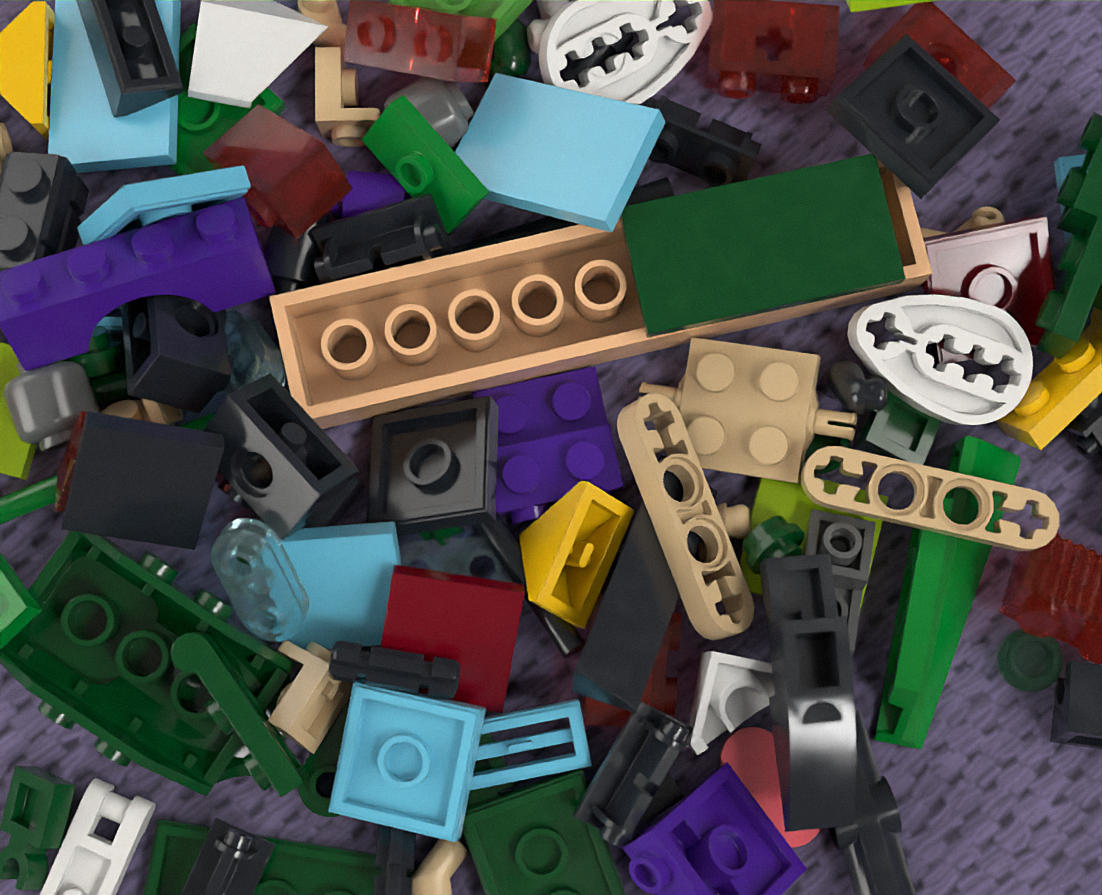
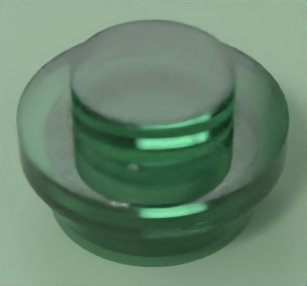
[996,627,1063,692]

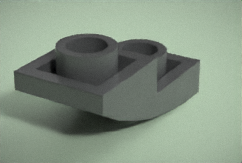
[801,509,876,655]

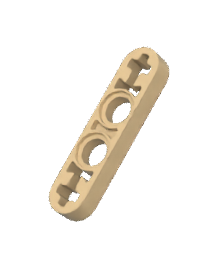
[617,393,754,641]
[801,446,1059,551]

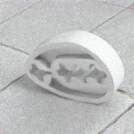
[538,0,712,105]
[847,294,1033,425]

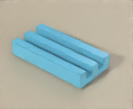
[470,699,592,790]

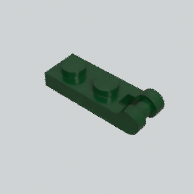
[171,632,309,798]

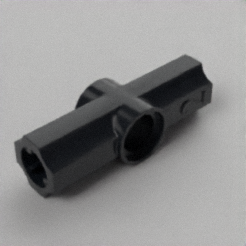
[828,710,916,895]

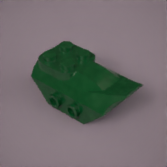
[0,531,296,796]

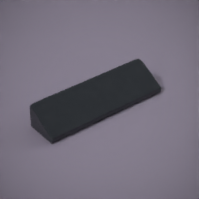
[76,0,184,118]
[572,455,717,714]

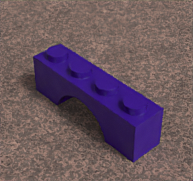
[0,196,276,371]

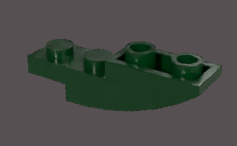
[1035,112,1102,359]

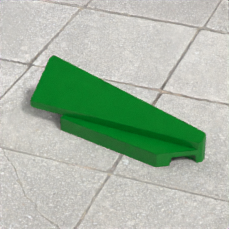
[873,436,1021,749]

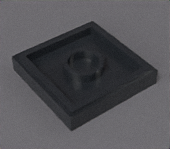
[826,33,1000,199]
[366,396,499,536]
[62,411,224,550]

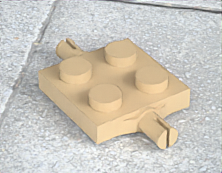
[638,337,857,484]

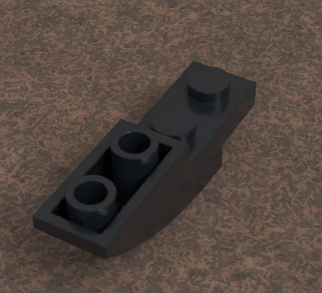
[759,554,856,832]

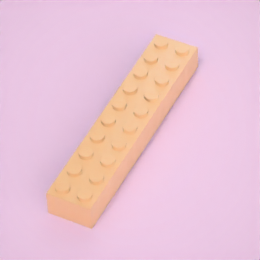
[269,158,932,429]

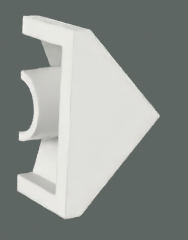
[188,0,328,109]
[686,651,775,755]

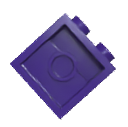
[472,366,623,525]
[622,762,807,895]

